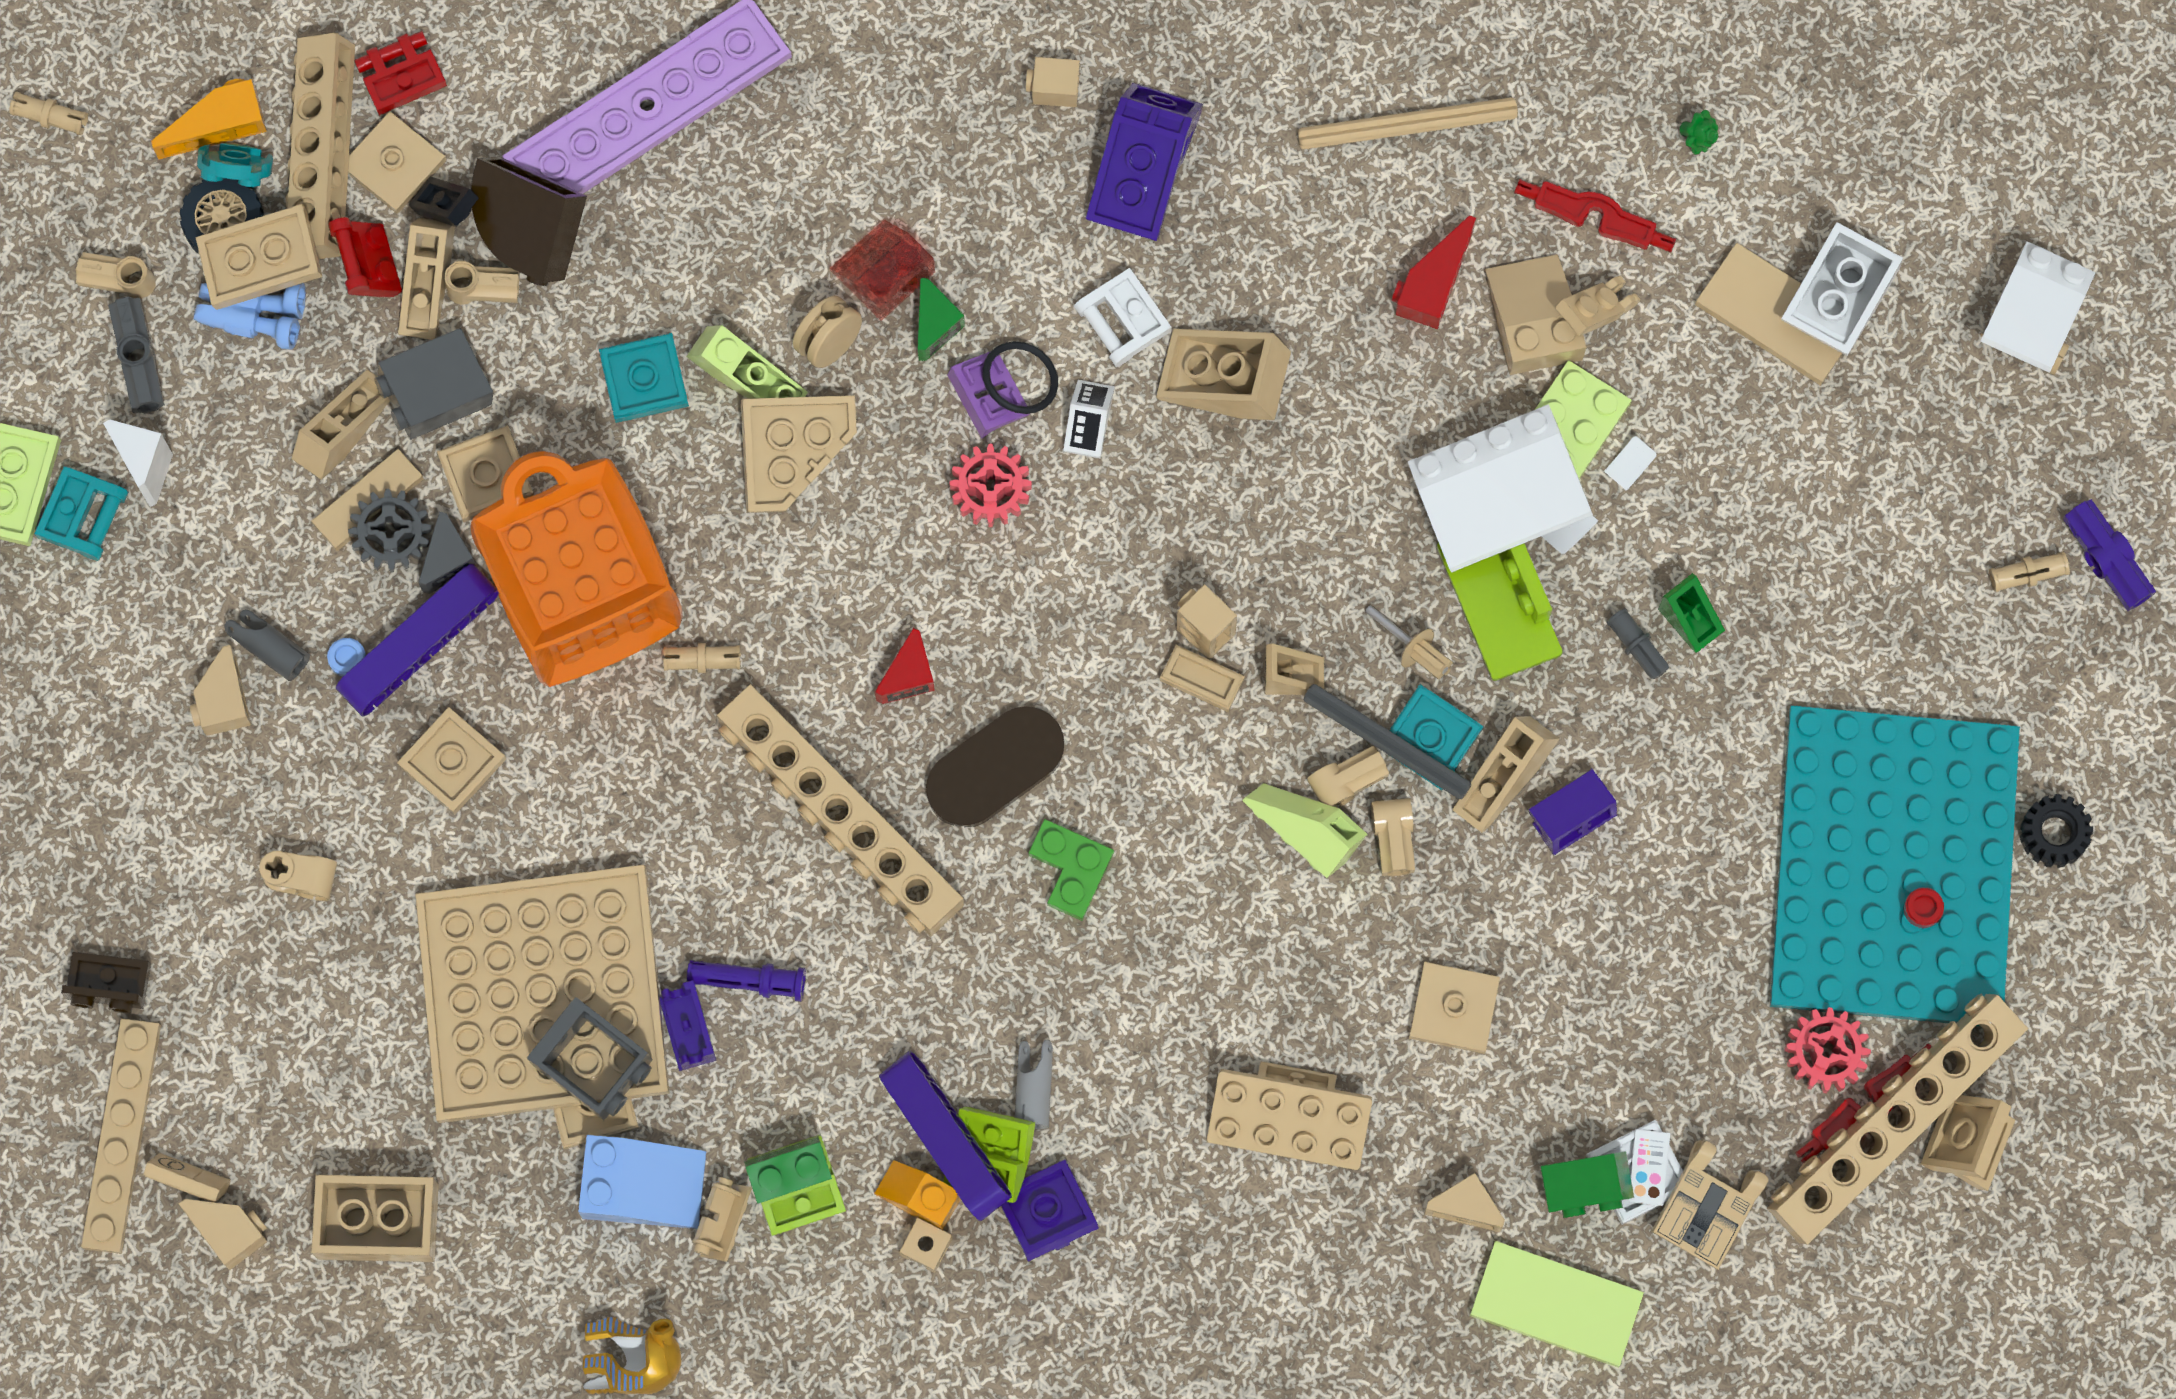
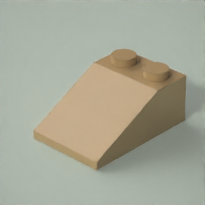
[1485,254,1586,375]
[1156,329,1291,420]

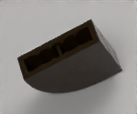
[471,156,587,286]

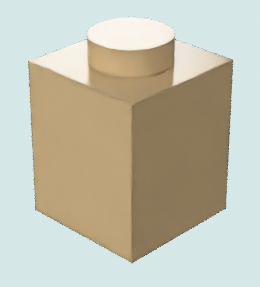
[1026,57,1080,107]

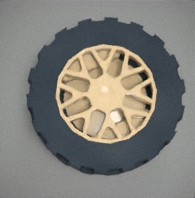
[179,178,265,253]

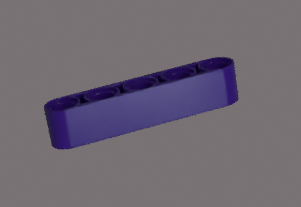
[336,564,499,717]
[879,1051,1012,1221]

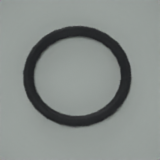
[982,341,1058,414]

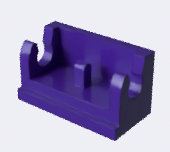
[1529,769,1617,855]
[660,980,717,1071]

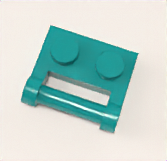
[34,466,129,561]

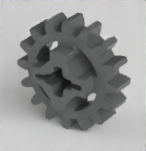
[348,489,431,573]

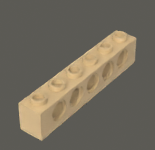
[286,33,355,259]

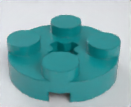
[197,143,273,187]

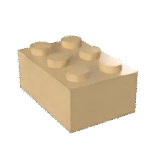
[311,1175,439,1262]

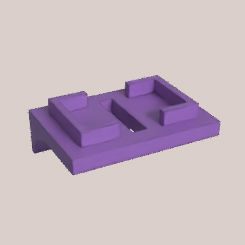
[947,351,1030,439]

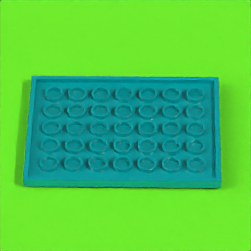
[1770,706,2020,1026]

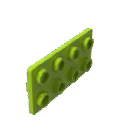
[1437,543,1563,681]

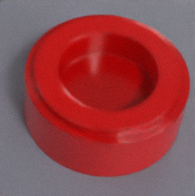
[1904,888,1944,928]

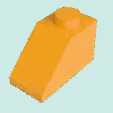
[874,1160,961,1230]

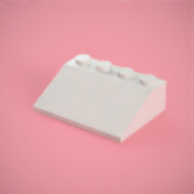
[1408,404,1593,572]

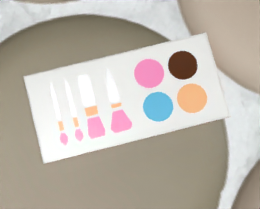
[1628,1129,1670,1206]

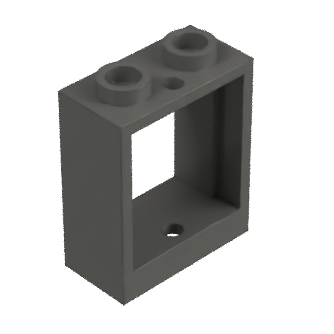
[527,997,653,1121]

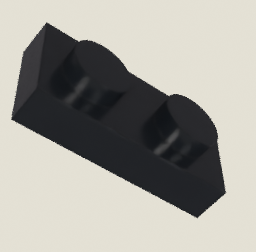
[409,176,479,227]

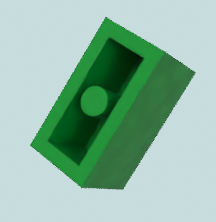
[744,1137,832,1204]
[1541,1152,1634,1218]

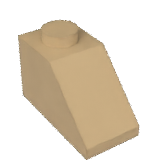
[190,645,251,736]
[178,1199,268,1270]

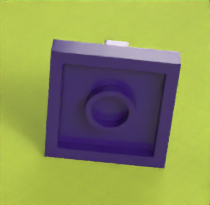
[1000,1160,1099,1262]

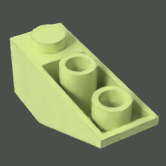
[686,325,808,399]
[1243,783,1368,878]

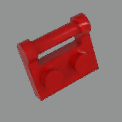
[328,217,403,298]

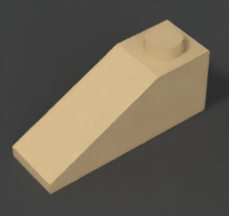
[398,218,455,340]
[292,369,390,480]
[1452,716,1560,833]

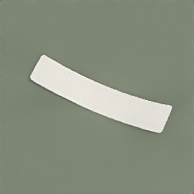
[1542,436,1656,554]

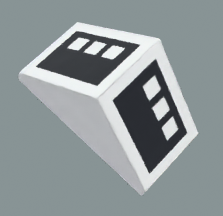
[1063,380,1115,459]

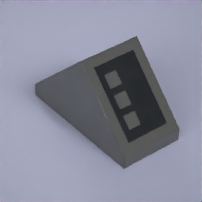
[418,512,476,594]

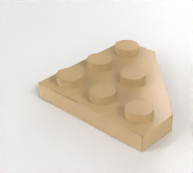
[741,395,857,513]

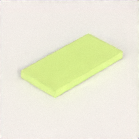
[1470,1241,1644,1368]

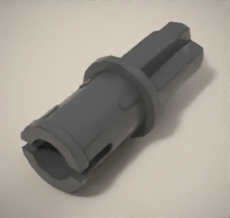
[1607,608,1669,679]

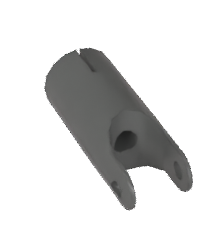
[224,609,310,681]

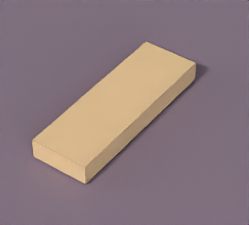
[311,449,424,551]

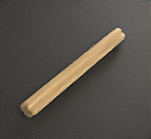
[1298,97,1518,149]

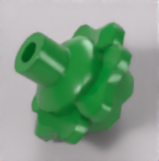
[1680,110,1719,155]

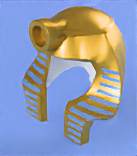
[583,1317,681,1394]

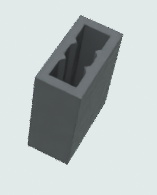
[374,328,493,440]

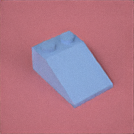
[578,1135,707,1229]

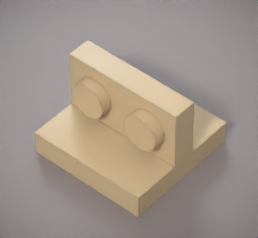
[1921,1095,2015,1191]

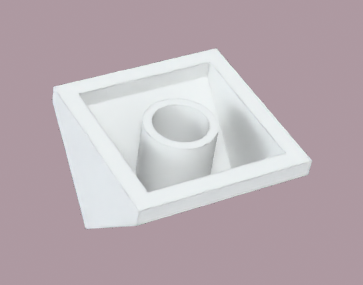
[103,420,173,507]

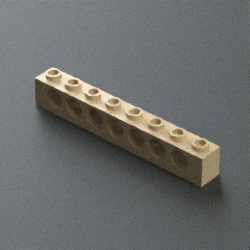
[717,684,964,937]
[1766,994,2029,1245]

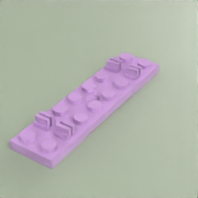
[502,0,792,194]

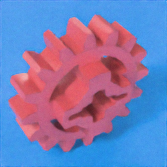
[949,444,1032,527]
[1785,1007,1871,1093]

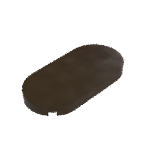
[926,706,1064,828]

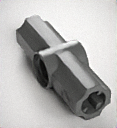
[108,297,165,414]

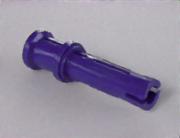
[687,960,806,1002]

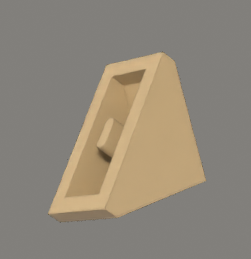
[1265,643,1324,695]
[1424,1173,1505,1233]

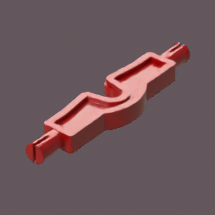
[1514,179,1677,253]
[1795,1044,1932,1164]

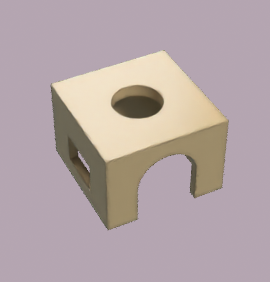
[899,1218,953,1273]

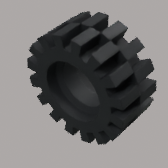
[2020,794,2093,868]

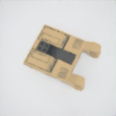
[1651,1140,1768,1270]

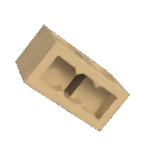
[1177,584,1237,660]

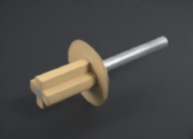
[1366,605,1453,680]

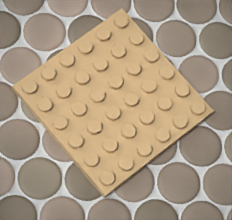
[415,865,670,1123]

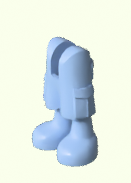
[193,283,306,350]

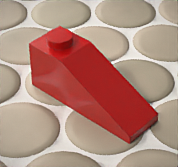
[1392,215,1476,329]

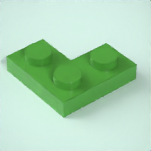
[1028,819,1114,921]

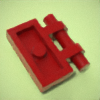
[354,31,447,115]

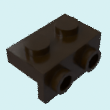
[61,952,151,1013]

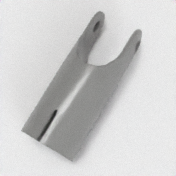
[1015,1040,1053,1129]

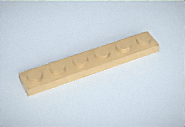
[81,1018,161,1254]

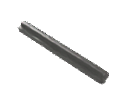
[1303,684,1471,799]

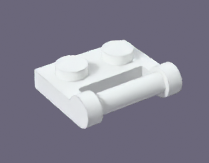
[1074,268,1172,367]

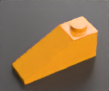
[151,79,267,160]

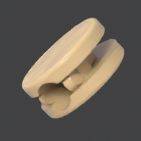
[793,295,862,368]

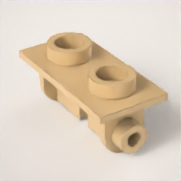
[692,1177,752,1262]

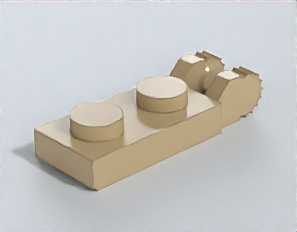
[1556,275,1640,336]

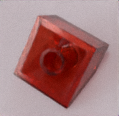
[830,220,935,321]

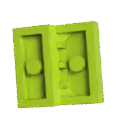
[944,1106,1036,1203]
[747,1134,846,1236]

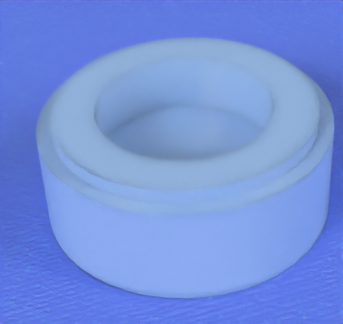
[327,638,366,677]

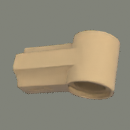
[76,252,156,299]
[444,261,520,305]
[1307,746,1389,808]
[1371,798,1415,877]

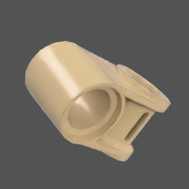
[259,851,337,901]

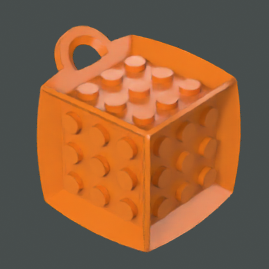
[470,451,683,687]

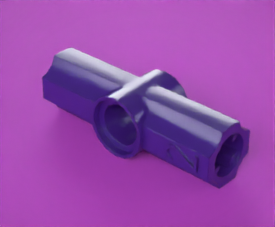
[2063,499,2156,611]

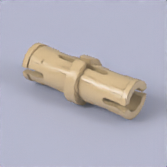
[9,92,88,135]
[1989,551,2070,592]
[663,643,741,673]

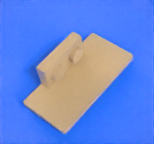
[1207,1061,1372,1170]

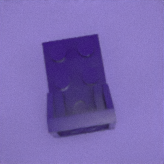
[1086,83,1203,241]

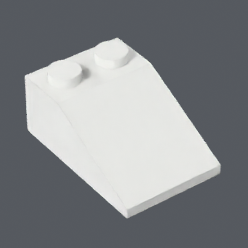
[1781,222,1903,356]
[1980,242,2096,373]

